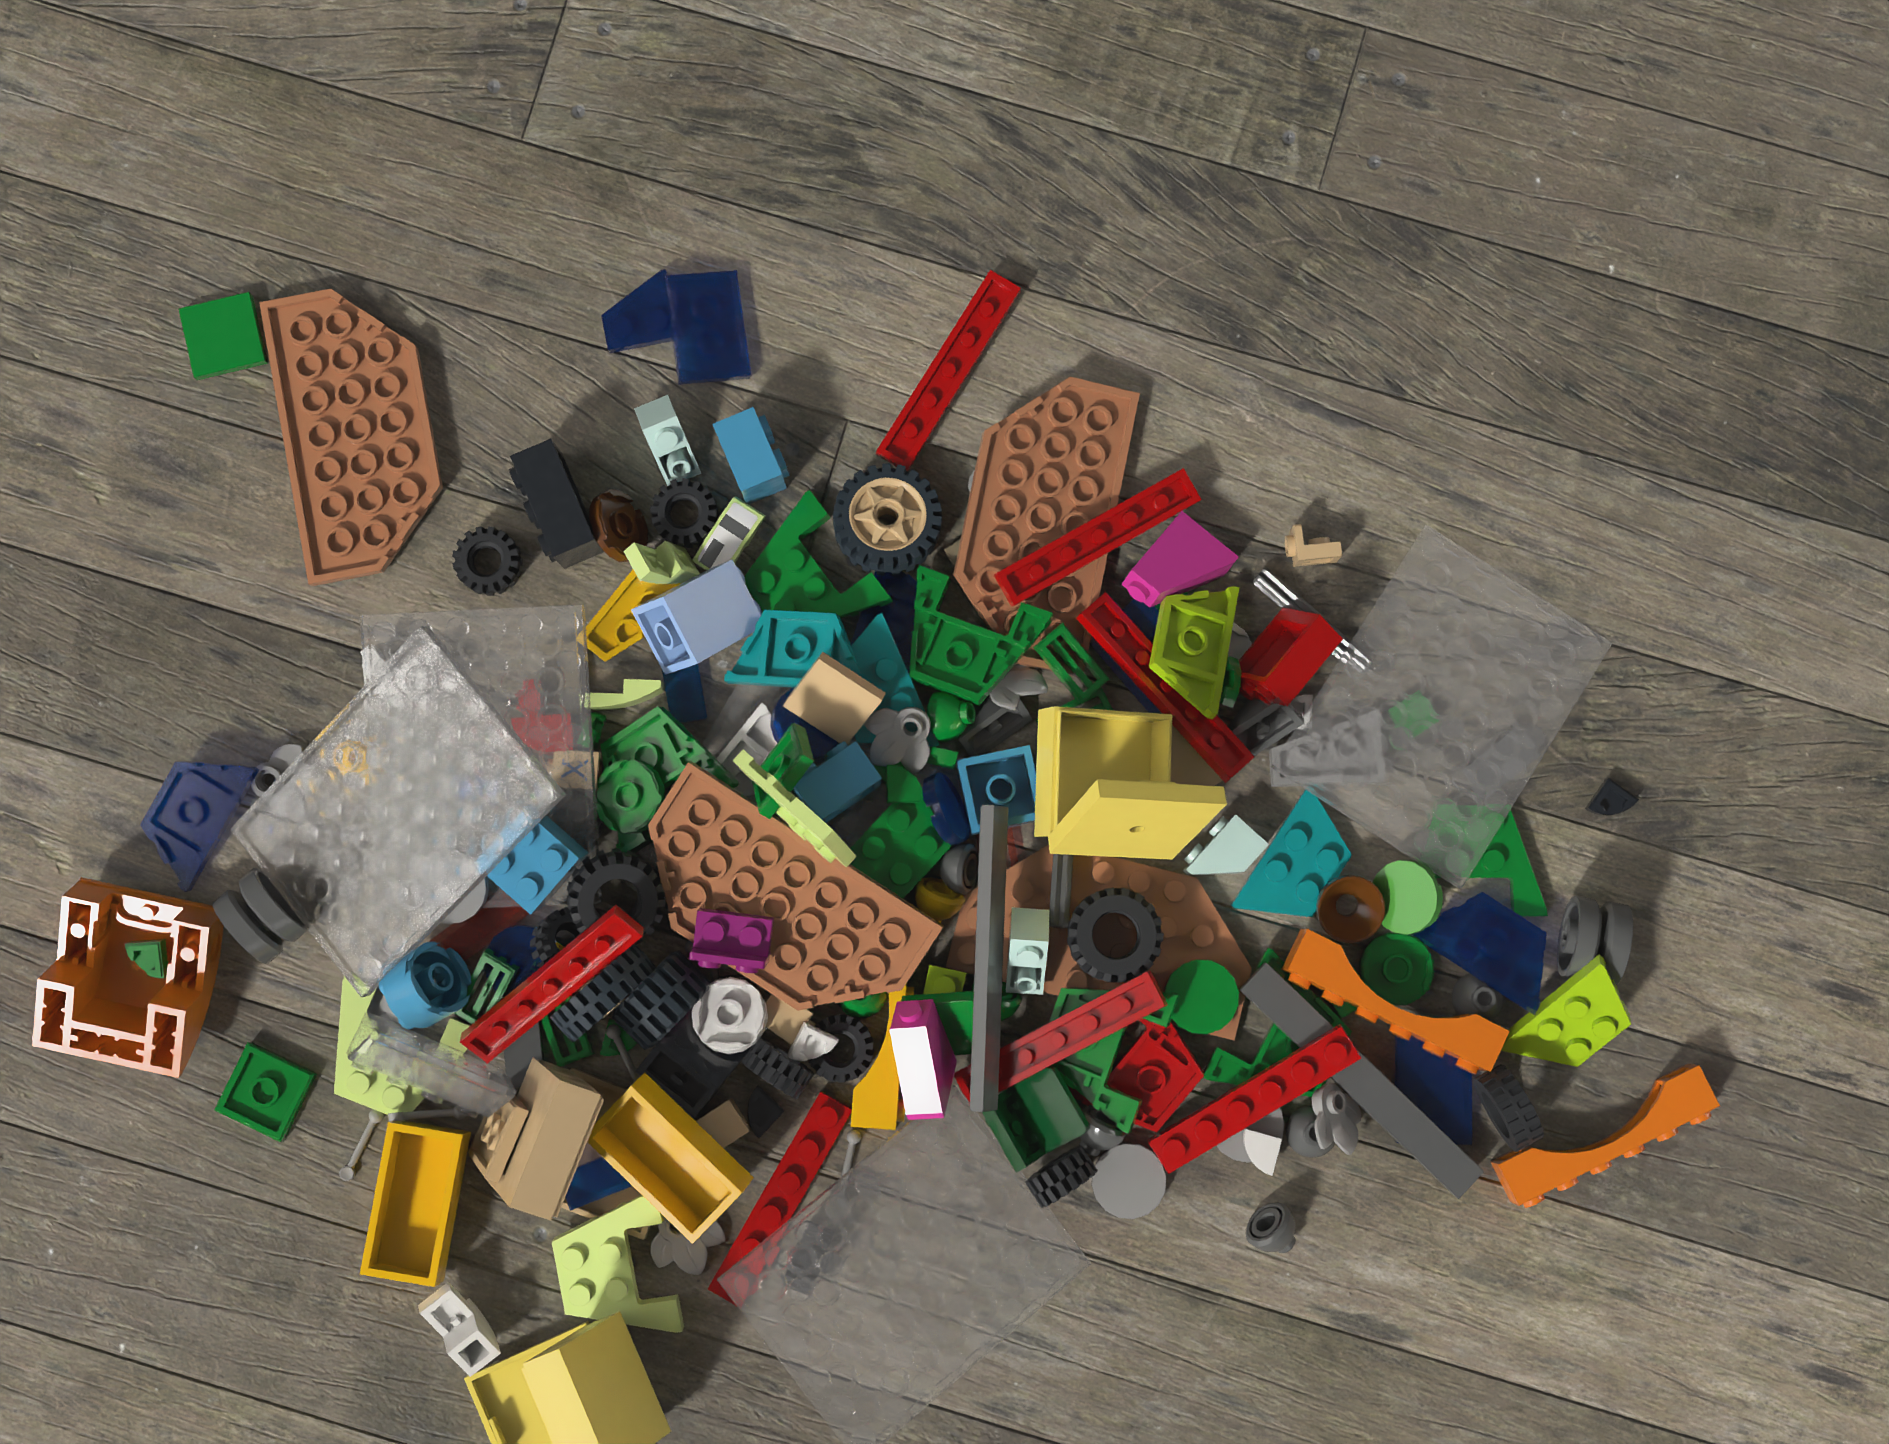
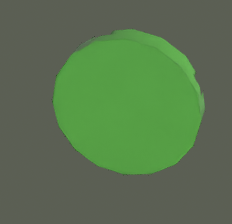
[1372,860,1443,935]

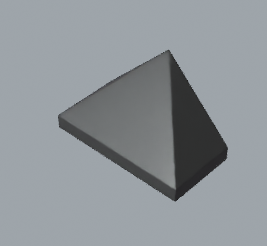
[957,695,1033,757]
[1227,698,1304,756]

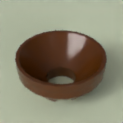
[1316,875,1385,943]

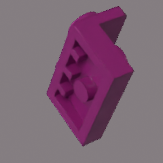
[689,908,774,973]

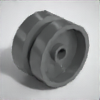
[213,868,309,964]
[1557,896,1633,985]

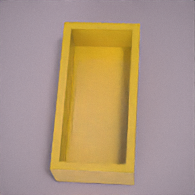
[587,1073,754,1244]
[360,1120,471,1287]

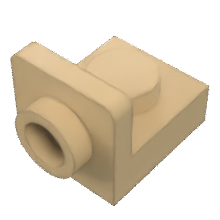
[1285,524,1342,567]

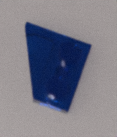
[601,269,681,353]

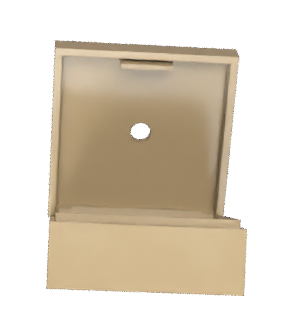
[484,1057,689,1240]

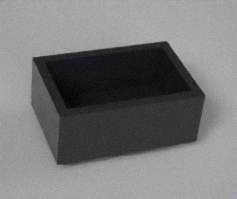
[509,439,604,569]

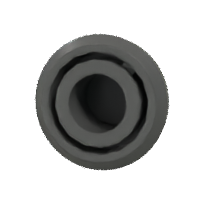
[933,843,979,895]
[1452,972,1504,1021]
[1286,1105,1335,1158]
[1079,1106,1127,1156]
[1245,1202,1296,1253]

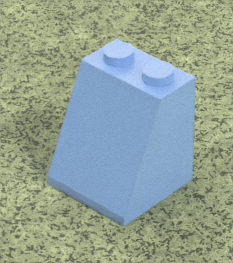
[631,559,762,675]

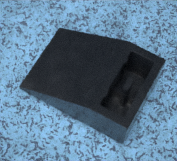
[635,982,768,1118]

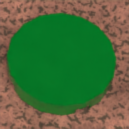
[594,760,665,834]
[1359,932,1434,1006]
[1164,959,1239,1034]

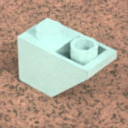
[634,395,701,486]
[1183,814,1269,876]
[1006,907,1049,995]

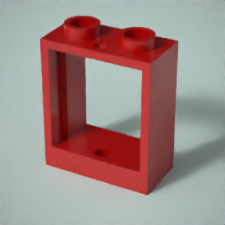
[1234,608,1343,707]

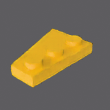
[576,569,681,662]

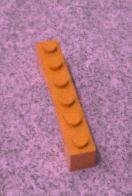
[1281,929,1510,1075]
[1490,1064,1720,1208]

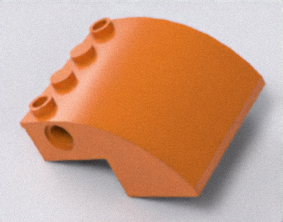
[32,877,224,1078]

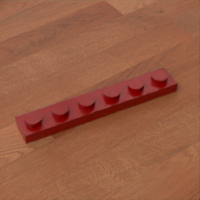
[876,270,1021,472]
[994,468,1202,607]
[1076,592,1255,783]
[460,905,644,1064]
[954,971,1168,1107]
[1148,1024,1362,1174]
[708,1091,852,1308]

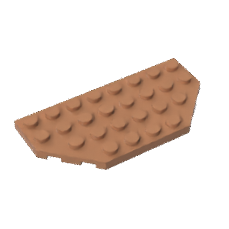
[259,289,443,586]
[953,377,1140,677]
[648,761,944,1011]
[946,845,1252,1041]

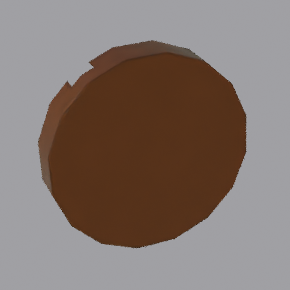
[589,489,648,562]

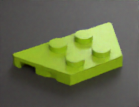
[1149,586,1239,719]
[1501,955,1631,1067]

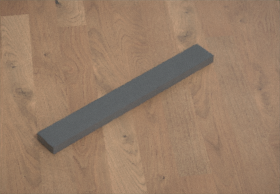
[970,805,1008,1112]
[1239,962,1484,1199]

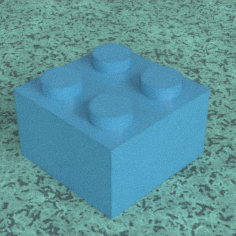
[712,407,790,504]
[794,741,882,823]
[956,745,1036,835]
[474,804,589,915]

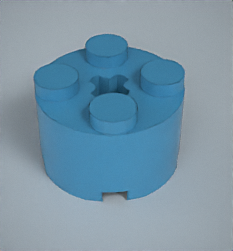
[379,942,471,1029]

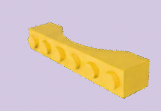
[851,904,915,1130]

